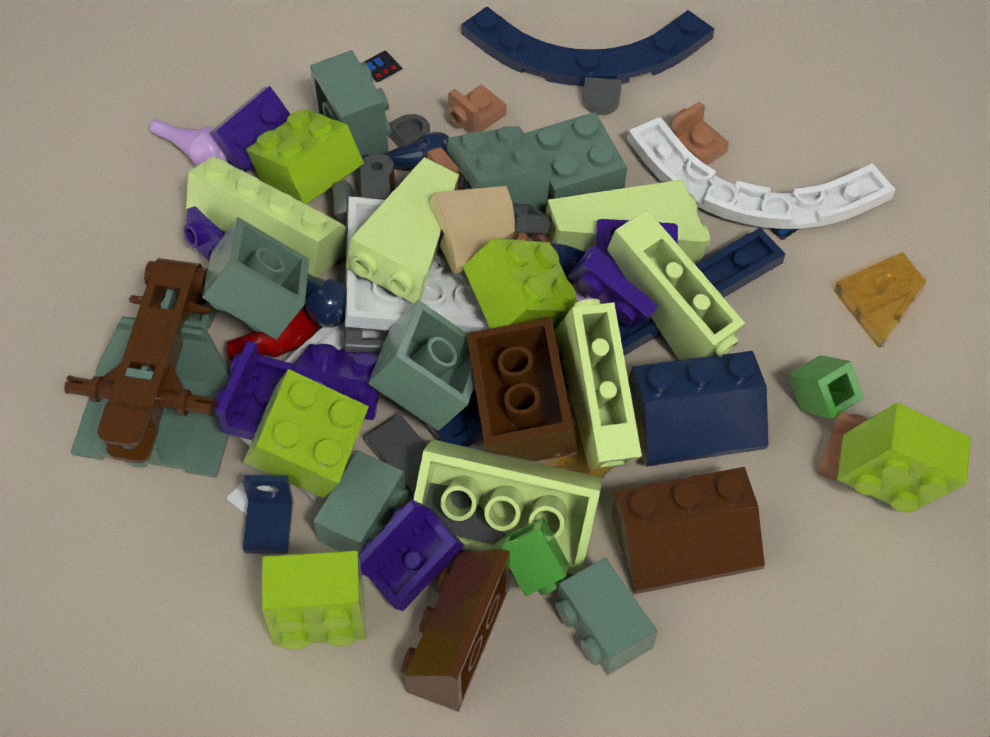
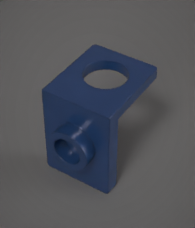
[242,475,294,554]

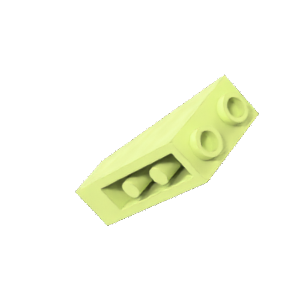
[346,157,459,303]
[545,179,710,264]
[607,209,745,360]
[555,299,642,470]

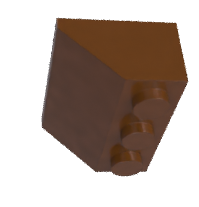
[467,317,578,462]
[612,467,765,594]
[401,549,510,712]

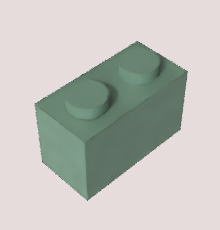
[313,450,409,556]
[555,557,657,675]

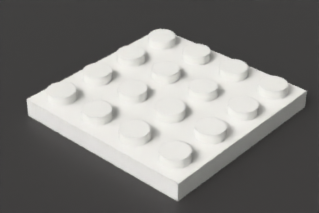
[345,196,490,332]

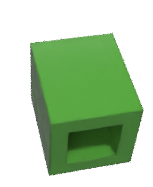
[788,355,864,419]
[499,517,569,597]

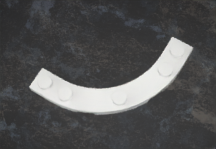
[627,117,896,229]

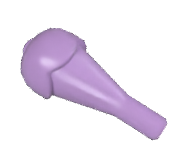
[149,119,229,167]

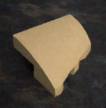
[429,186,515,274]

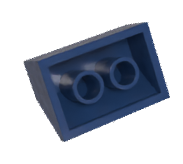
[628,351,769,467]

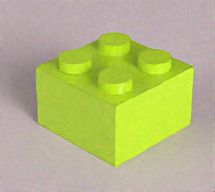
[246,109,364,205]
[463,238,578,333]
[243,369,369,498]
[837,402,971,513]
[262,550,366,650]

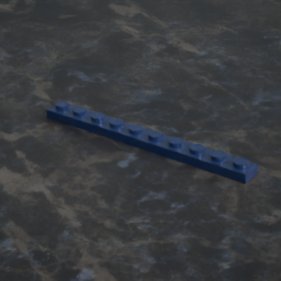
[427,227,785,447]

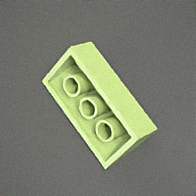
[186,156,347,277]
[414,439,602,575]

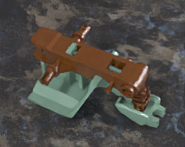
[64,258,231,478]

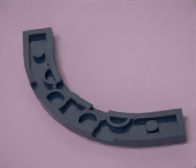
[461,6,715,86]

